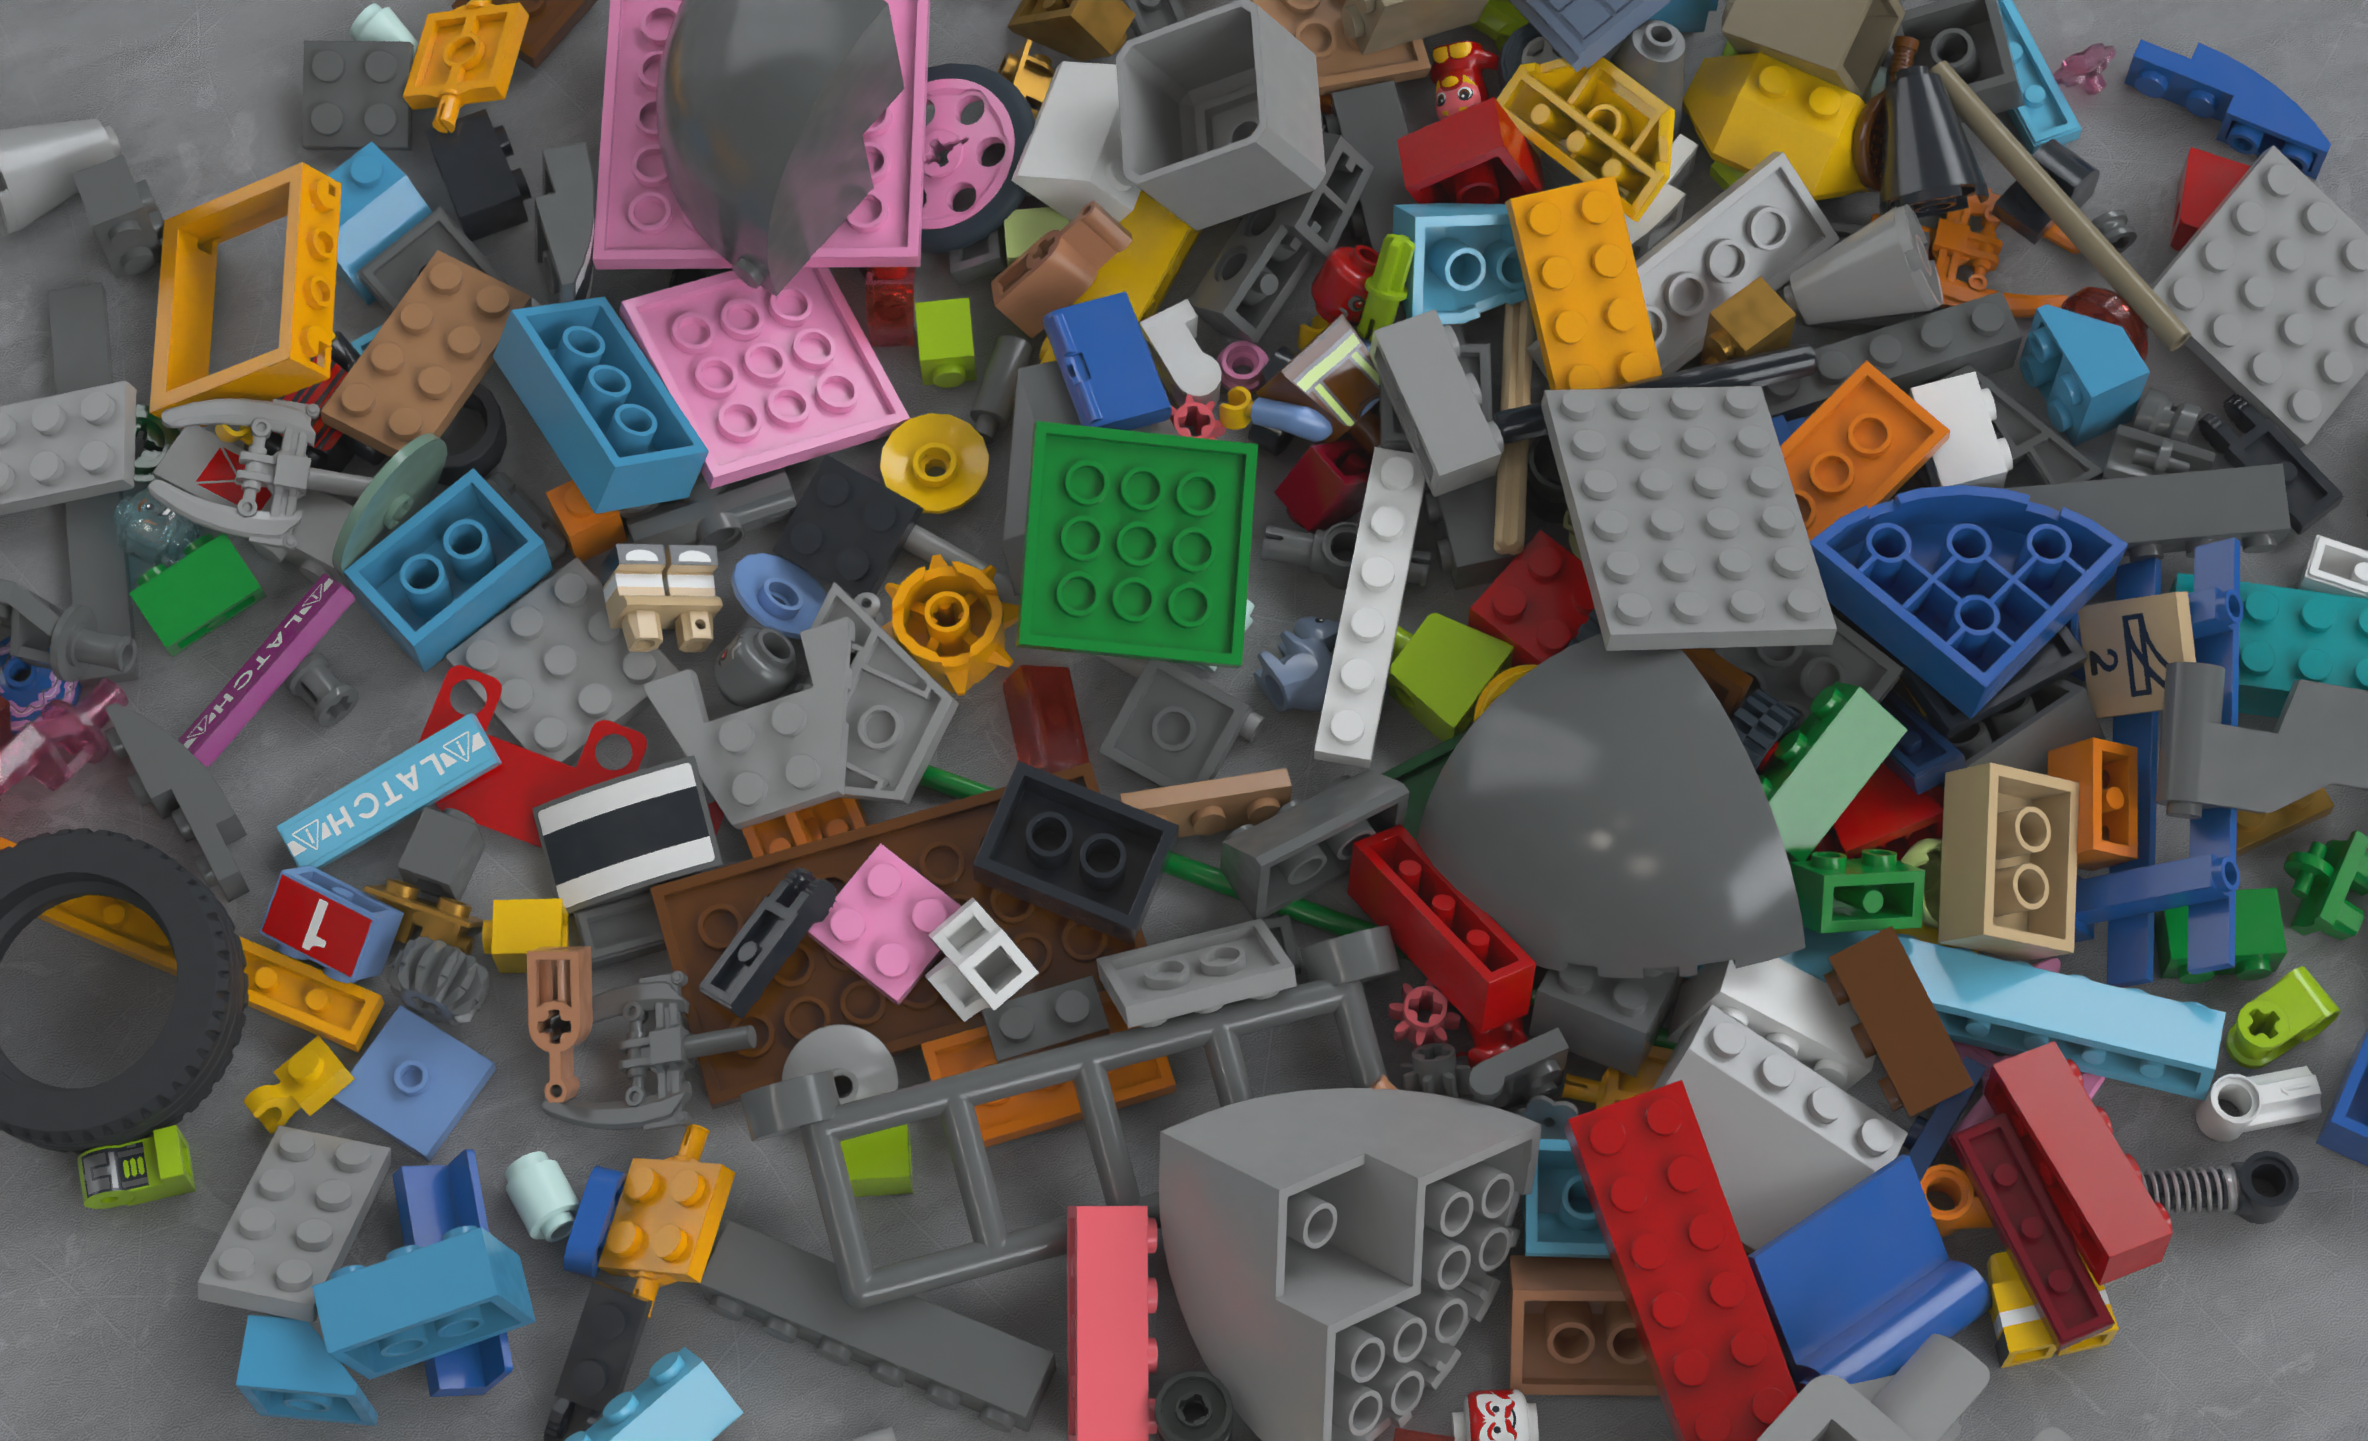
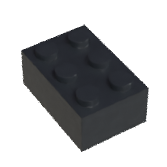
[973,761,1179,945]

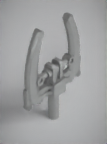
[148,398,373,551]

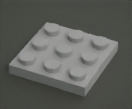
[445,557,680,766]

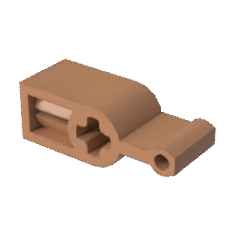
[991,200,1133,339]
[527,946,593,1103]

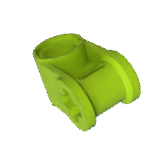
[2225,966,2341,1069]

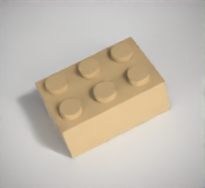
[1938,762,2080,961]

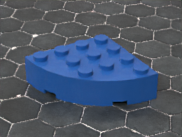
[1810,485,2129,719]

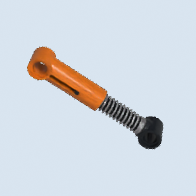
[1920,1151,2299,1237]

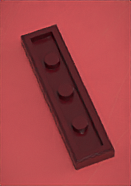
[1950,1112,2115,1351]

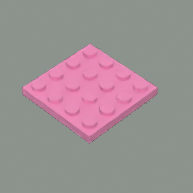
[618,267,910,489]

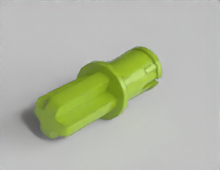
[1356,234,1416,341]

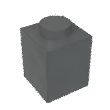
[397,807,486,901]

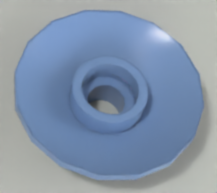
[731,553,827,640]

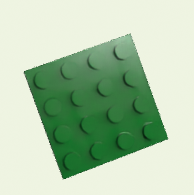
[1016,421,1258,669]

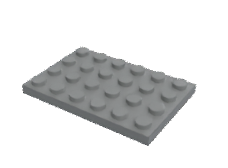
[1541,386,1837,651]

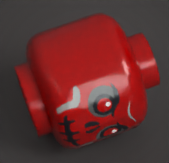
[1311,245,1379,326]

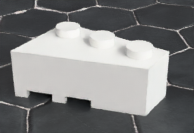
[1666,958,1875,1092]

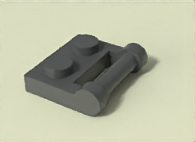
[1468,1028,1569,1111]

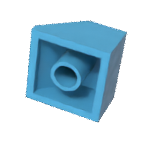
[328,141,433,306]
[236,1314,378,1426]

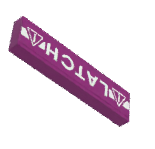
[178,573,356,767]

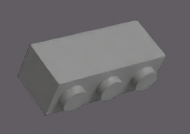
[1369,309,1504,497]

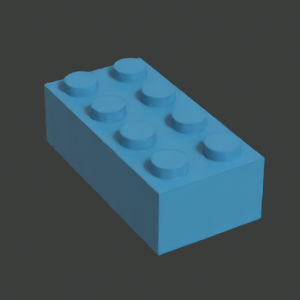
[493,296,709,514]

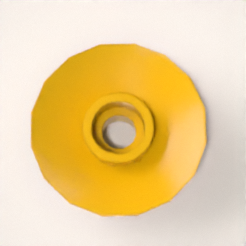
[880,413,990,514]

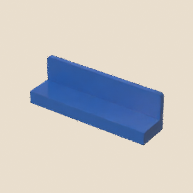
[392,1149,513,1397]

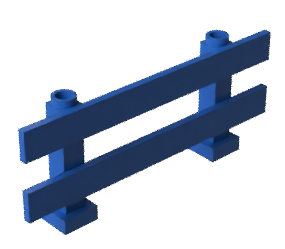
[2065,537,2243,988]

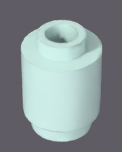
[504,1151,580,1242]

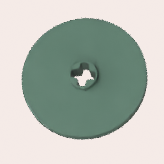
[332,433,447,576]

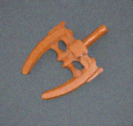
[1870,188,2080,318]

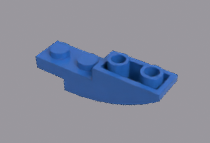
[2124,39,2331,179]

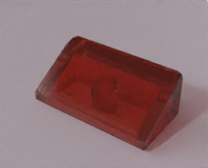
[1003,665,1090,773]

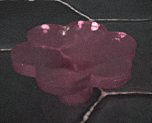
[2053,43,2117,95]

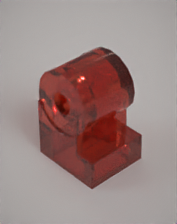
[865,267,916,347]

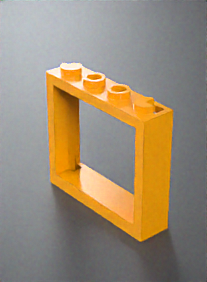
[149,162,342,429]

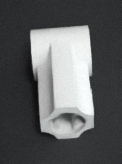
[2195,1066,2322,1142]

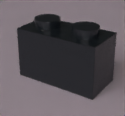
[425,109,532,242]

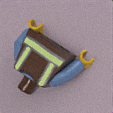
[1219,314,1380,454]

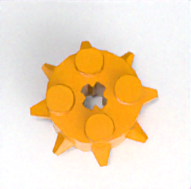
[882,554,1019,696]

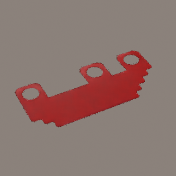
[418,665,724,848]

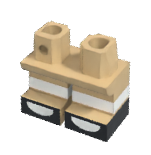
[599,544,723,652]

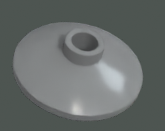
[781,1024,898,1104]

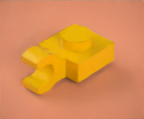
[243,1035,355,1134]

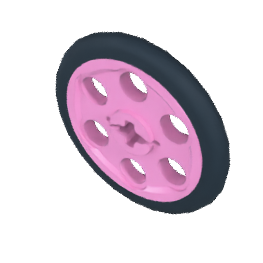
[921,63,1035,254]

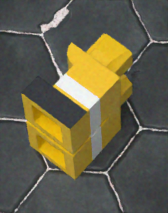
[1987,1250,2119,1369]

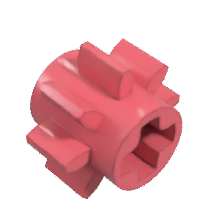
[1169,395,1226,440]
[1388,979,1461,1049]

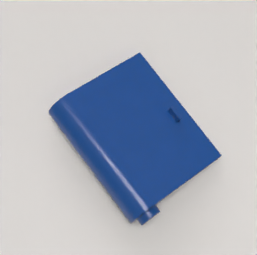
[1747,1154,1992,1394]

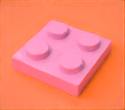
[808,843,961,1006]

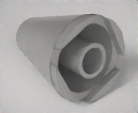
[0,118,121,236]
[1784,204,1943,325]

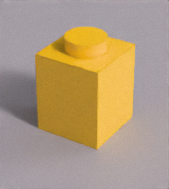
[482,898,570,973]

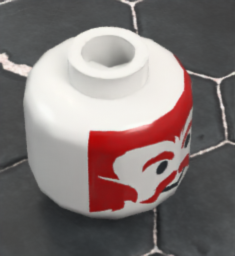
[1452,1389,1539,1441]

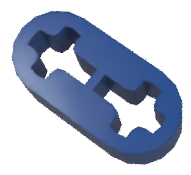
[563,1165,627,1278]

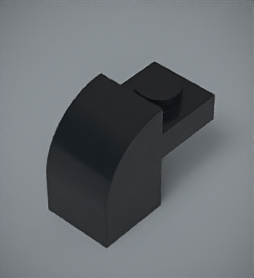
[1992,139,2100,245]

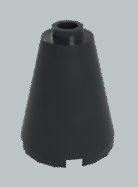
[1879,66,1989,219]

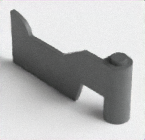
[2155,662,2368,819]

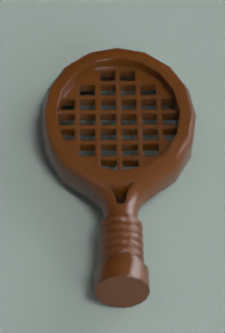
[1852,36,1919,193]

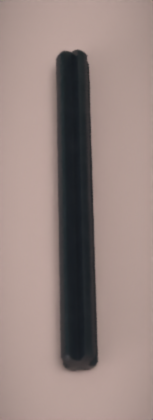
[1494,343,1817,444]

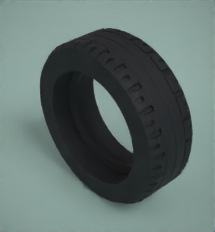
[0,828,249,1154]

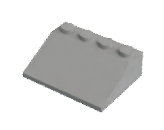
[1652,1004,1908,1254]

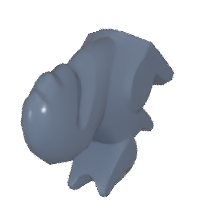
[1253,617,1390,712]

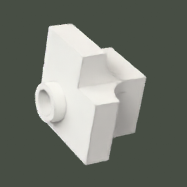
[924,897,1039,1022]

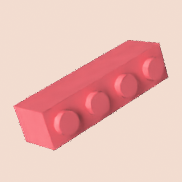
[1067,1205,1158,1441]

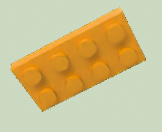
[1505,175,1662,390]

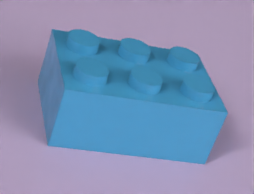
[343,468,553,673]
[312,1226,536,1380]

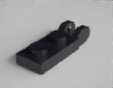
[2198,394,2344,535]
[698,867,838,1019]
[543,1281,652,1441]

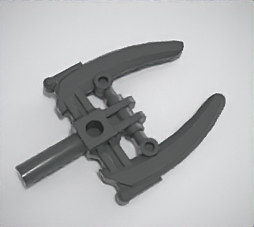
[542,971,757,1131]

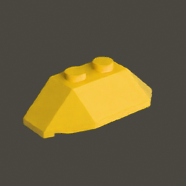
[1682,53,1884,201]
[1496,56,1675,223]

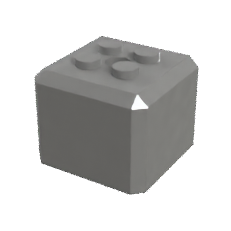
[1116,0,1326,231]

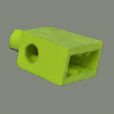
[1387,613,1514,742]

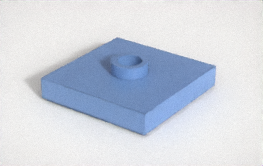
[333,1005,497,1162]

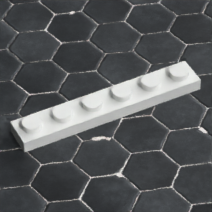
[1314,447,1426,769]

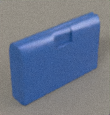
[1042,291,1172,431]

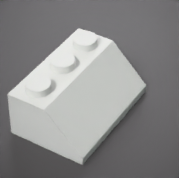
[1011,61,1141,222]

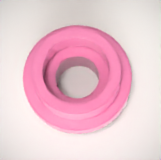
[1216,341,1269,393]

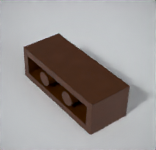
[1823,926,1974,1118]

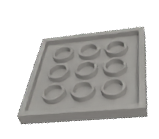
[2151,145,2368,449]

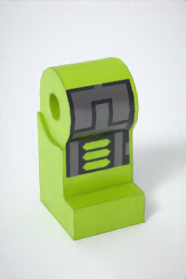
[77,1125,196,1209]

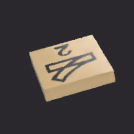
[2078,591,2196,719]

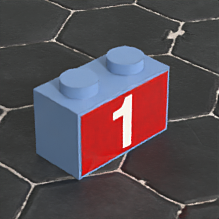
[259,865,404,984]

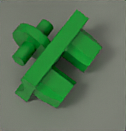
[2284,830,2368,941]

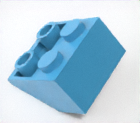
[2019,304,2150,447]

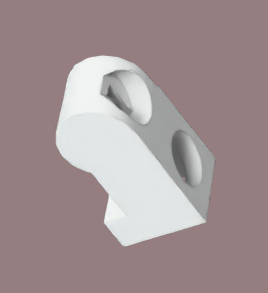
[1140,299,1222,407]

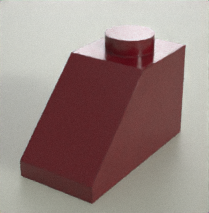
[1274,439,1380,532]

